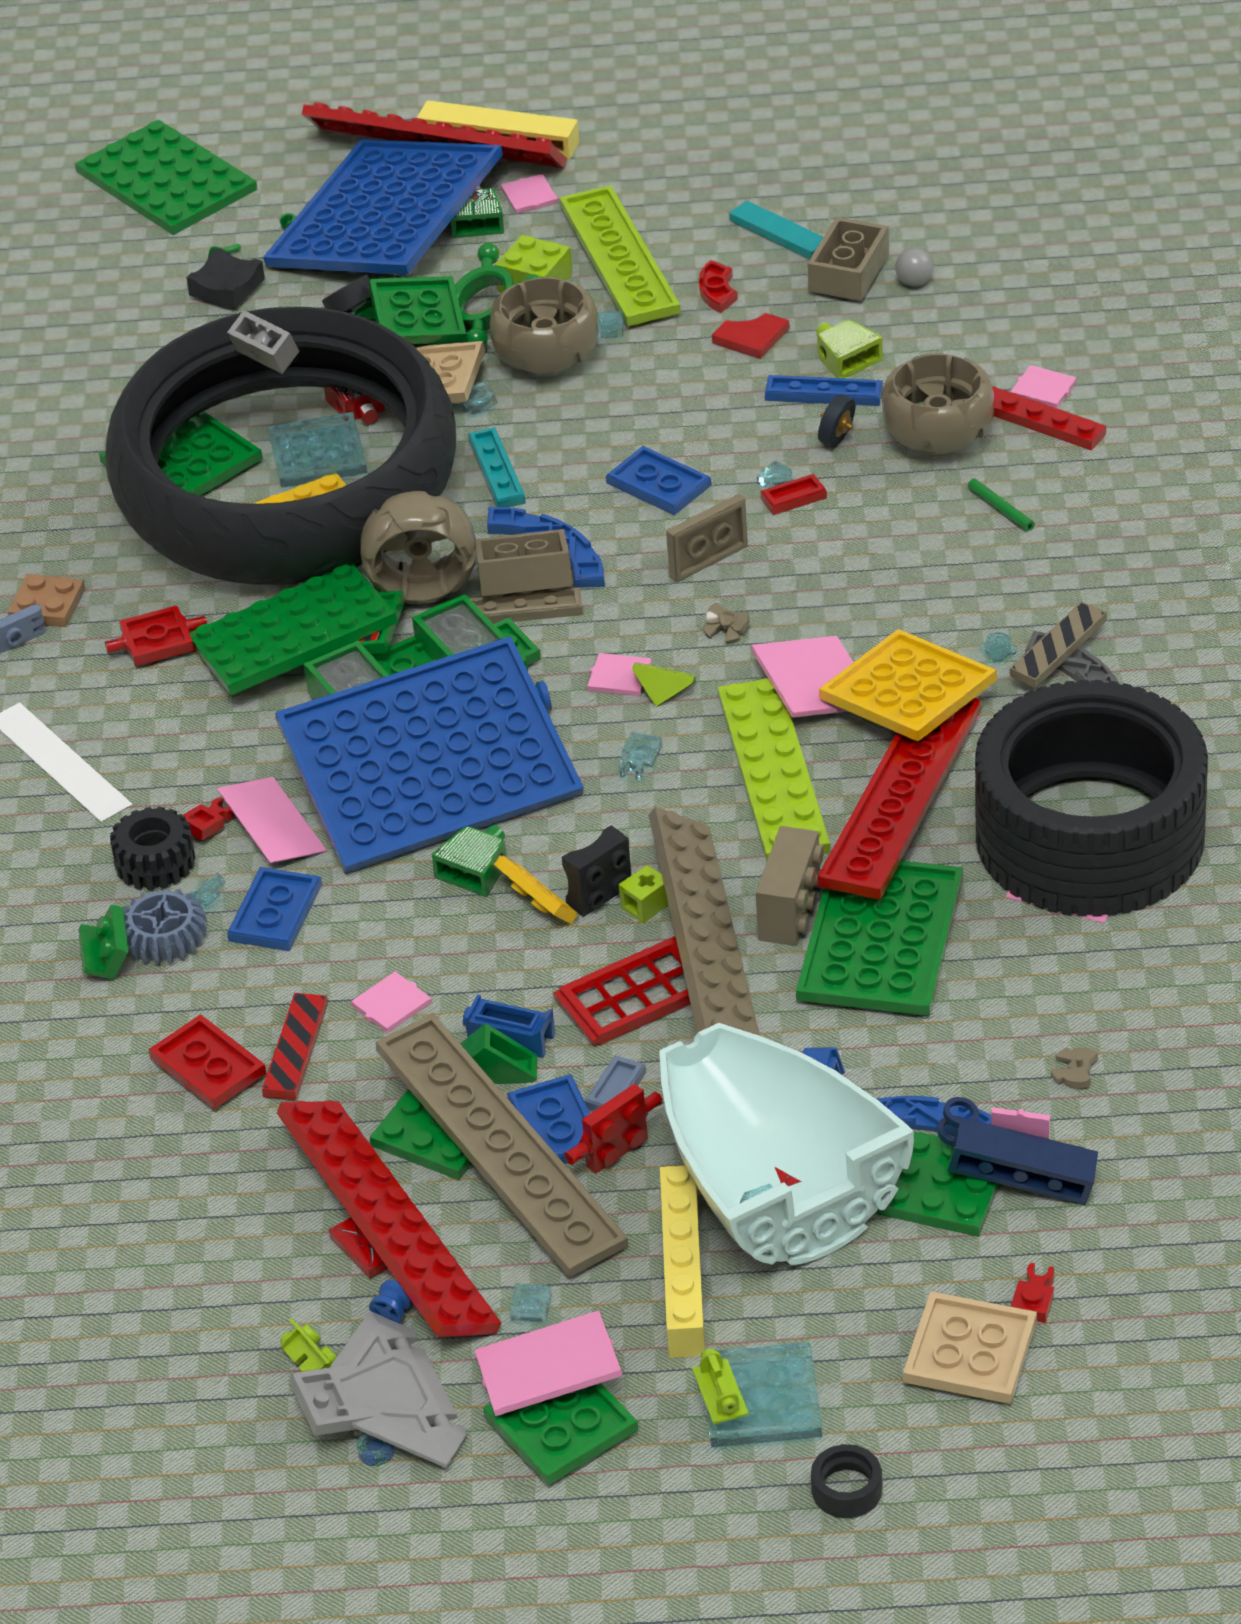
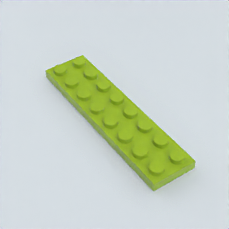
[559,185,681,326]
[718,678,831,862]

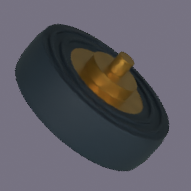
[818,394,856,447]

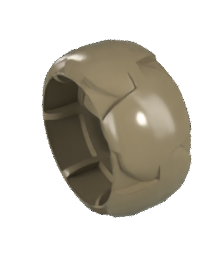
[490,277,599,374]
[882,353,994,454]
[360,491,476,604]

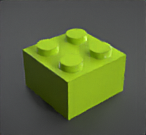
[495,235,573,293]

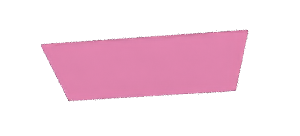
[217,777,327,863]

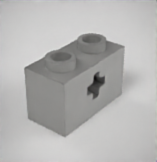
[227,310,299,374]

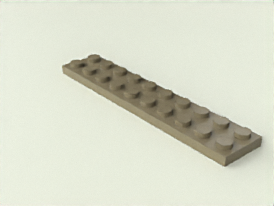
[648,806,760,1036]
[376,1013,628,1277]

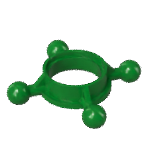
[455,243,541,347]

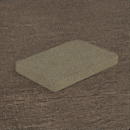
[666,494,748,582]

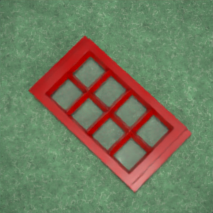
[553,936,691,1045]

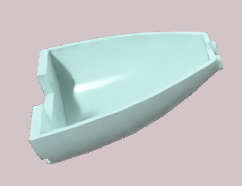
[659,1023,914,1265]

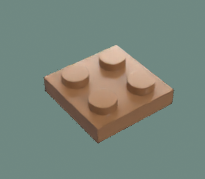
[8,574,85,627]

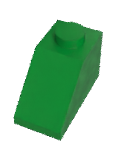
[460,1023,537,1084]

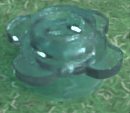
[980,632,1017,662]

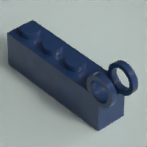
[937,1097,1098,1205]

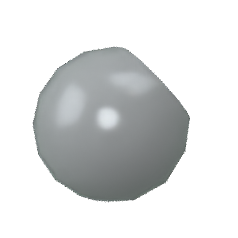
[895,248,934,287]

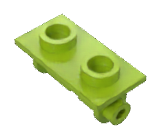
[280,1317,337,1372]
[692,1348,749,1425]

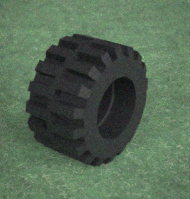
[110,807,195,890]

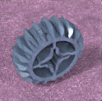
[123,887,207,965]

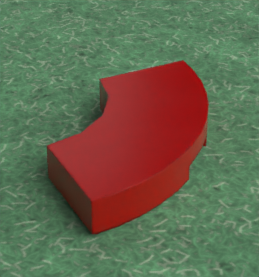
[699,260,738,313]

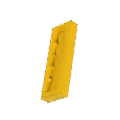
[494,856,578,924]

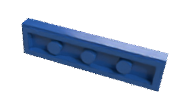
[765,375,883,406]

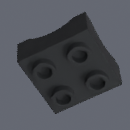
[186,248,265,309]
[561,825,631,917]

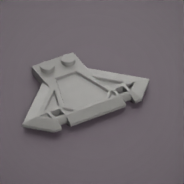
[290,1311,467,1468]

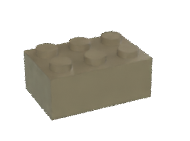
[807,217,889,301]
[476,529,572,598]
[756,826,824,946]

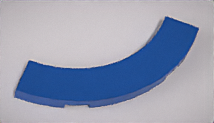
[487,507,605,588]
[877,1096,991,1137]

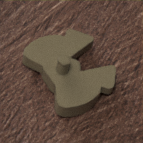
[703,603,750,644]
[1051,1048,1098,1089]

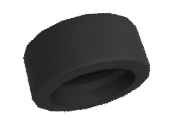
[322,275,371,312]
[811,1444,883,1518]

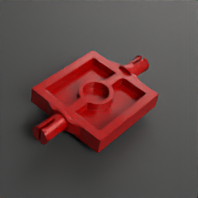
[104,605,207,666]
[564,1083,663,1174]

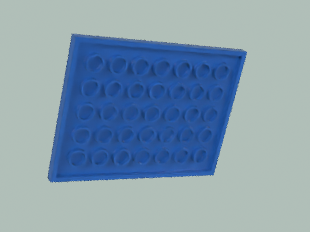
[263,139,503,276]
[275,636,584,873]

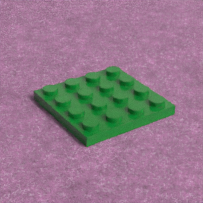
[99,411,263,496]

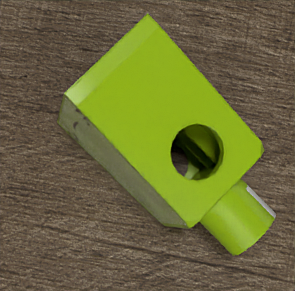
[816,320,883,378]

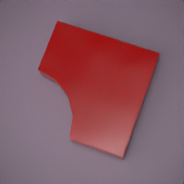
[712,313,790,359]

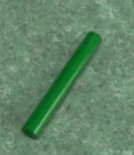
[968,478,1035,532]

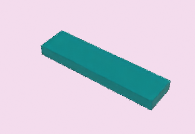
[729,200,823,259]
[467,427,526,507]

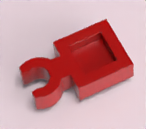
[183,797,235,841]
[1010,1263,1054,1323]

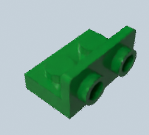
[78,904,128,980]

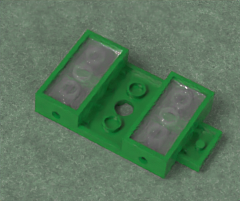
[304,594,541,699]

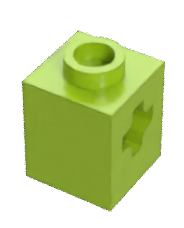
[619,865,669,924]

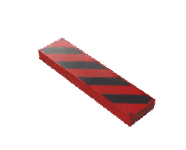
[262,993,328,1100]

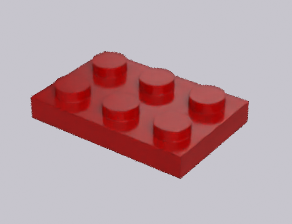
[148,1014,266,1109]

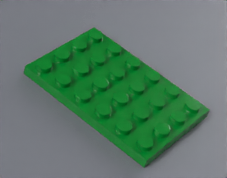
[75,119,258,235]
[190,564,398,696]
[796,861,963,1016]

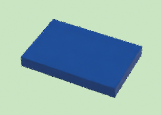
[606,446,712,516]
[227,867,322,951]
[507,1074,590,1164]

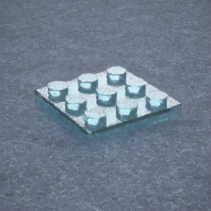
[268,412,367,488]
[701,1342,822,1448]

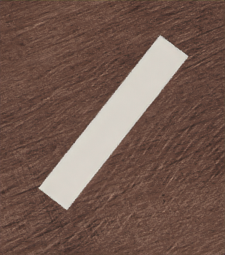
[0,702,132,822]

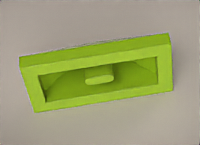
[632,662,696,707]

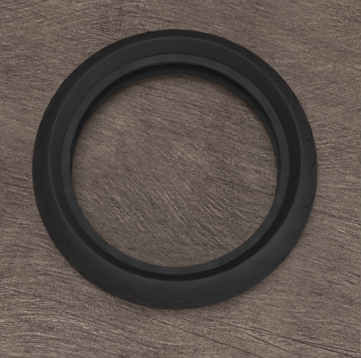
[105,307,456,585]

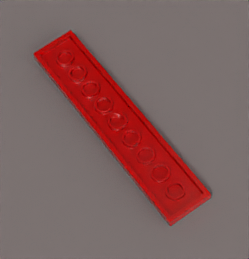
[301,102,567,169]
[817,698,982,899]
[277,1100,502,1337]

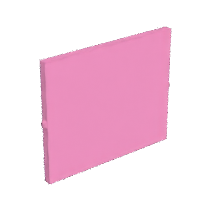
[751,636,853,718]
[474,1310,623,1416]

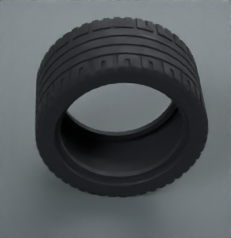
[975,680,1208,916]

